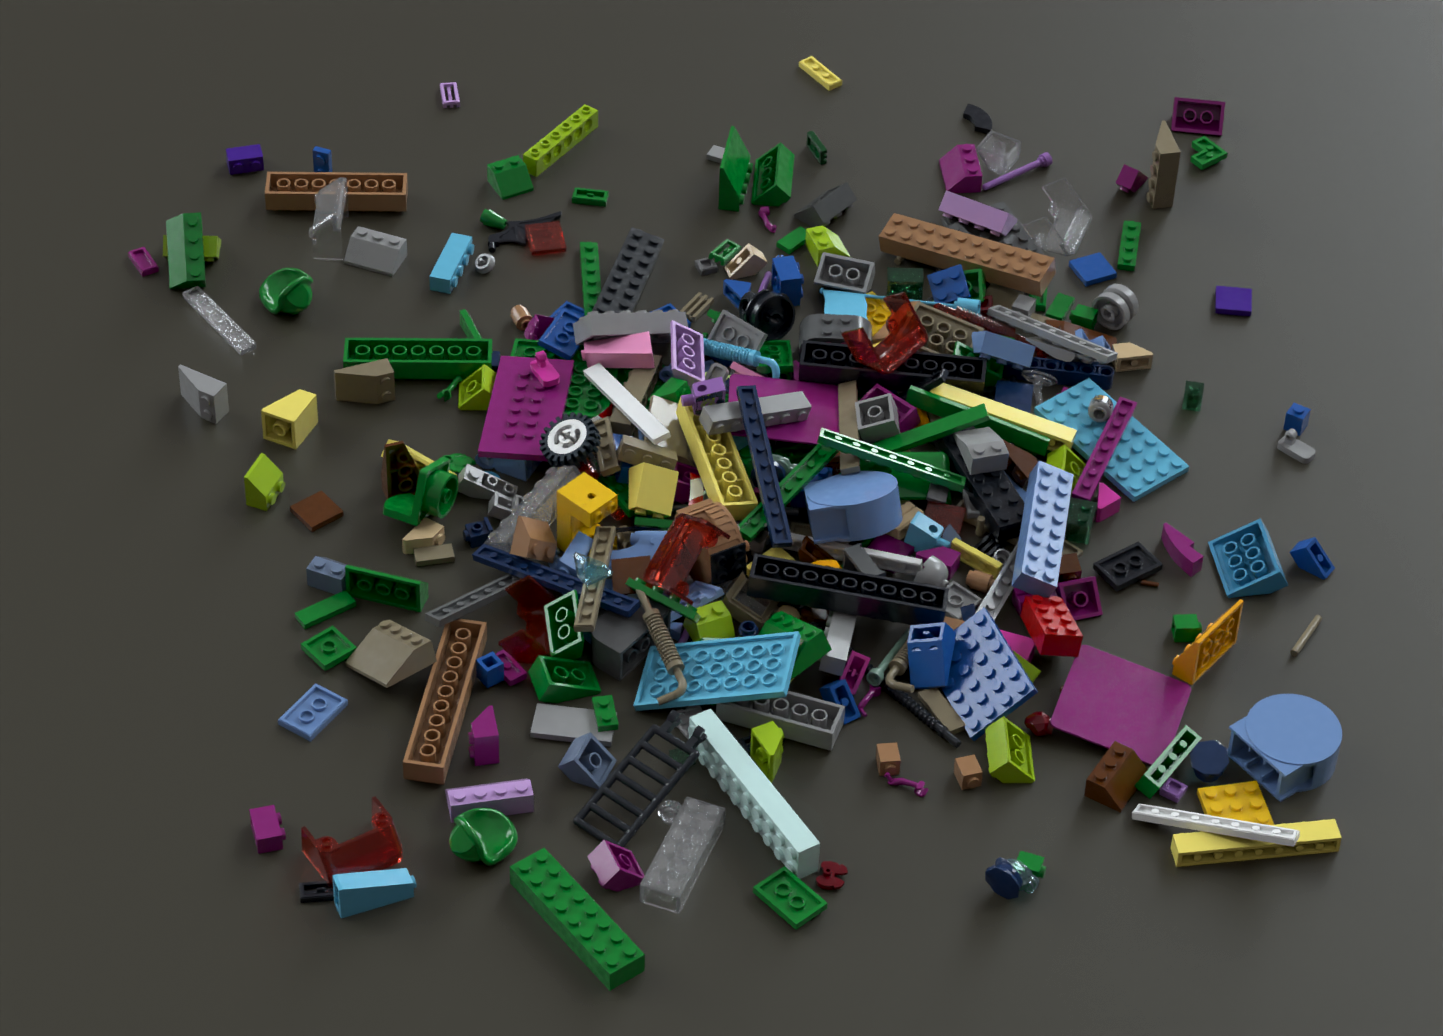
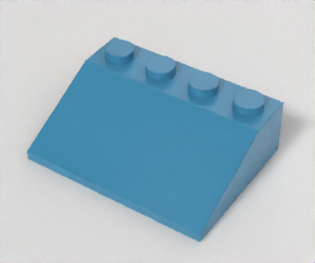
[1208,518,1288,598]

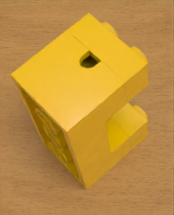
[557,472,618,565]

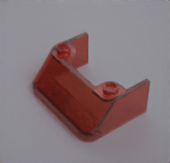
[841,292,928,374]
[643,513,731,605]
[498,575,556,664]
[301,796,403,888]

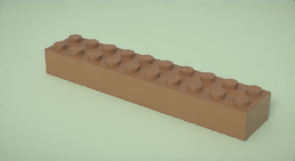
[879,213,1056,297]
[403,619,487,785]

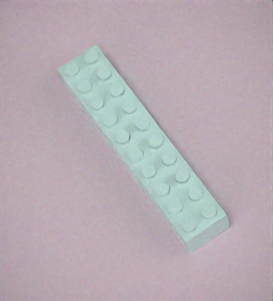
[688,708,820,879]

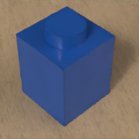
[1283,403,1311,436]
[476,651,504,688]

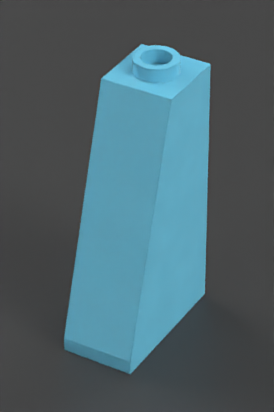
[332,868,416,918]

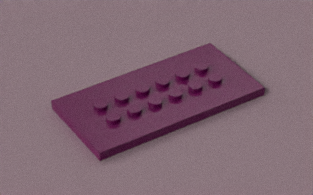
[478,356,574,462]

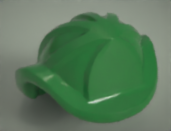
[259,267,313,314]
[449,808,518,865]

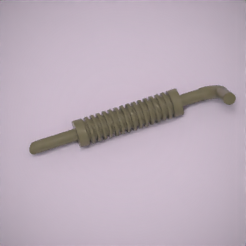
[635,589,687,706]
[885,639,915,693]

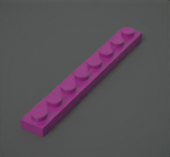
[1071,397,1137,505]

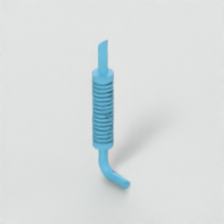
[703,338,780,379]

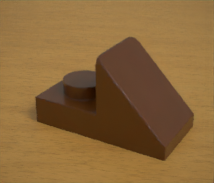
[798,536,835,563]

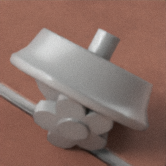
[475,253,495,274]

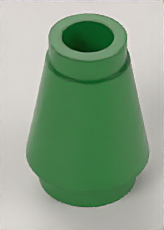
[480,209,507,230]

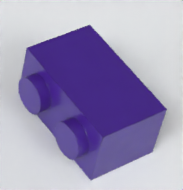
[226,144,264,175]

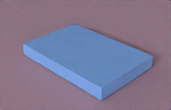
[278,683,348,742]

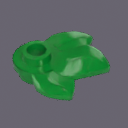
[439,453,476,473]

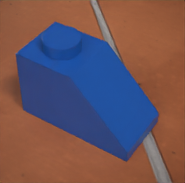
[1289,537,1335,579]
[819,679,861,725]

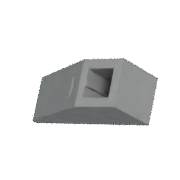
[457,464,518,500]

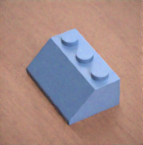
[971,331,1036,370]

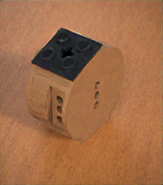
[673,498,750,586]

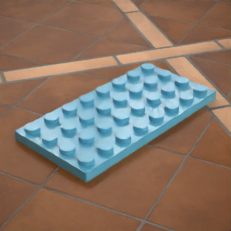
[1034,378,1189,502]
[633,631,801,711]

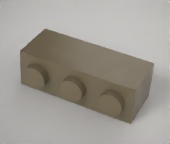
[617,434,678,470]

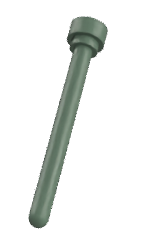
[866,628,910,686]

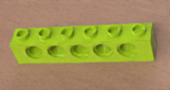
[523,104,598,177]

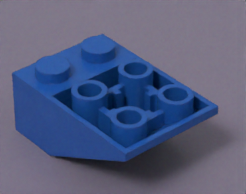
[907,622,956,689]

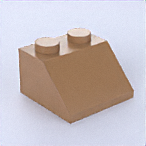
[510,516,557,563]

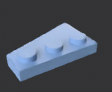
[670,580,724,622]

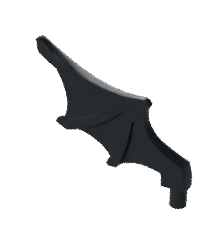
[488,211,562,253]

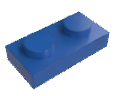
[312,146,333,172]

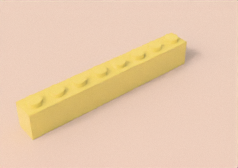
[930,383,1077,451]
[1171,819,1342,867]

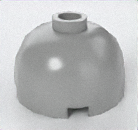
[913,555,949,587]

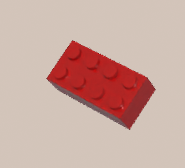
[1020,595,1083,657]

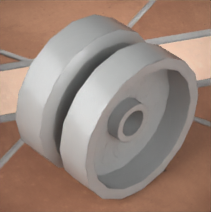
[1092,284,1139,330]

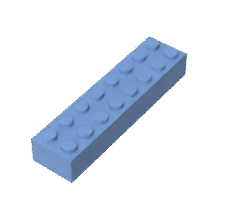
[1011,460,1074,597]

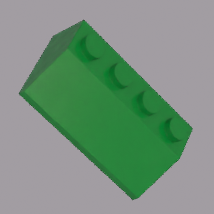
[751,142,795,206]
[166,212,206,289]
[345,565,429,612]

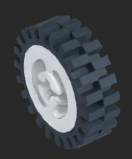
[539,412,601,471]

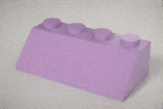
[939,190,1018,237]
[670,320,705,390]
[445,778,534,823]

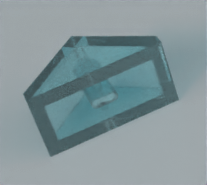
[573,552,613,586]

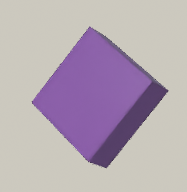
[1159,777,1188,803]

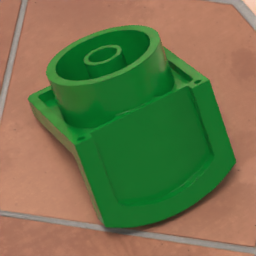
[383,457,458,526]

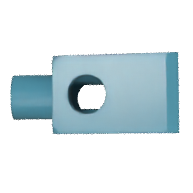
[904,511,950,552]

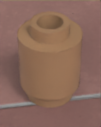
[510,305,532,331]
[965,570,995,593]

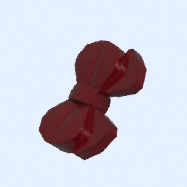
[816,861,848,890]

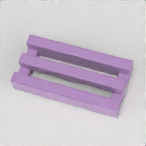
[440,82,460,108]

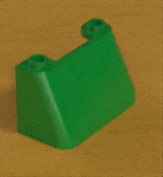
[889,452,951,511]

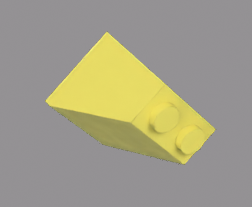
[261,389,318,449]
[628,462,679,519]

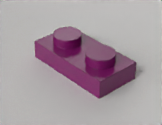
[495,649,527,687]

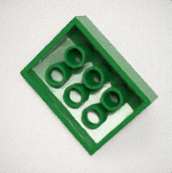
[718,126,753,212]
[758,611,832,680]

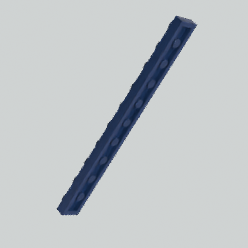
[736,385,793,548]
[472,544,641,618]

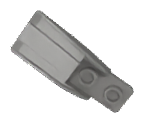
[1026,336,1098,364]

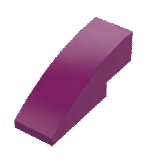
[1161,522,1204,577]

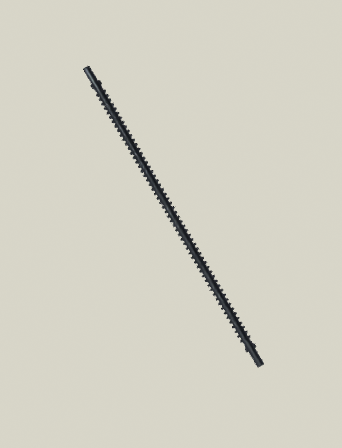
[746,561,962,748]

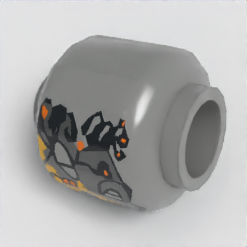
[1088,395,1113,423]

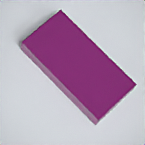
[128,247,159,277]

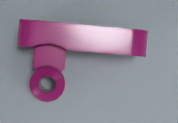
[530,351,560,387]

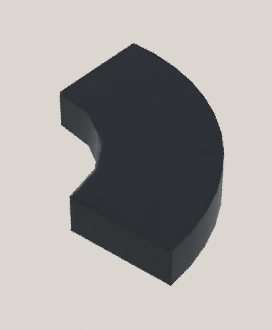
[963,104,992,135]

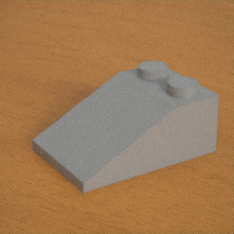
[178,364,229,424]
[953,427,1009,475]

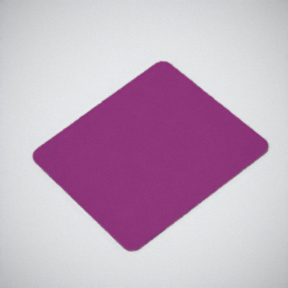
[728,374,839,445]
[1050,645,1191,765]

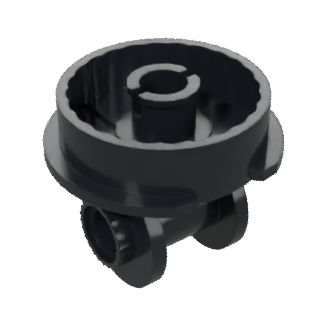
[739,289,795,341]

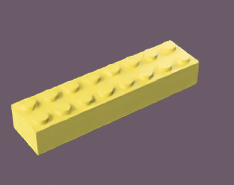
[676,397,759,521]

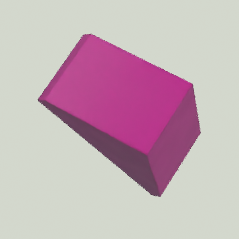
[1096,482,1121,522]
[838,650,871,695]

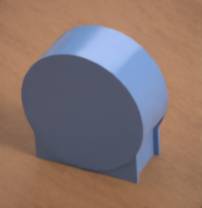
[804,471,903,544]
[1227,694,1342,802]

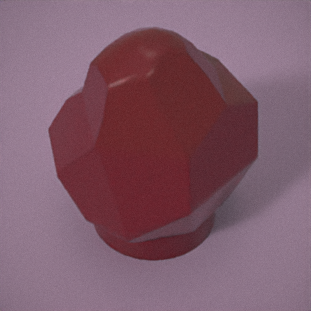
[1024,711,1053,736]

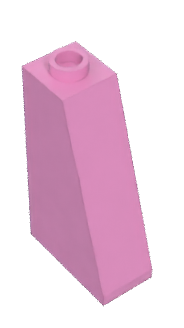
[581,331,655,368]

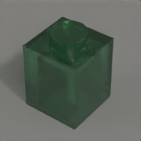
[1182,381,1204,411]

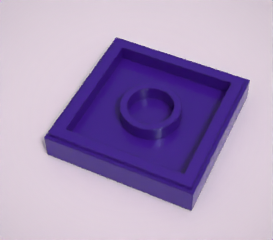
[1215,286,1252,316]

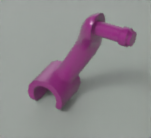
[758,206,777,233]
[857,684,881,717]
[885,772,929,797]

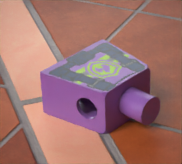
[681,377,726,416]

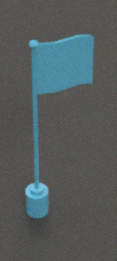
[819,287,981,320]

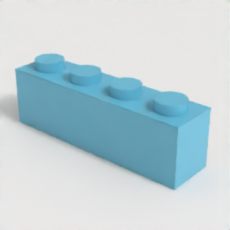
[429,233,475,294]

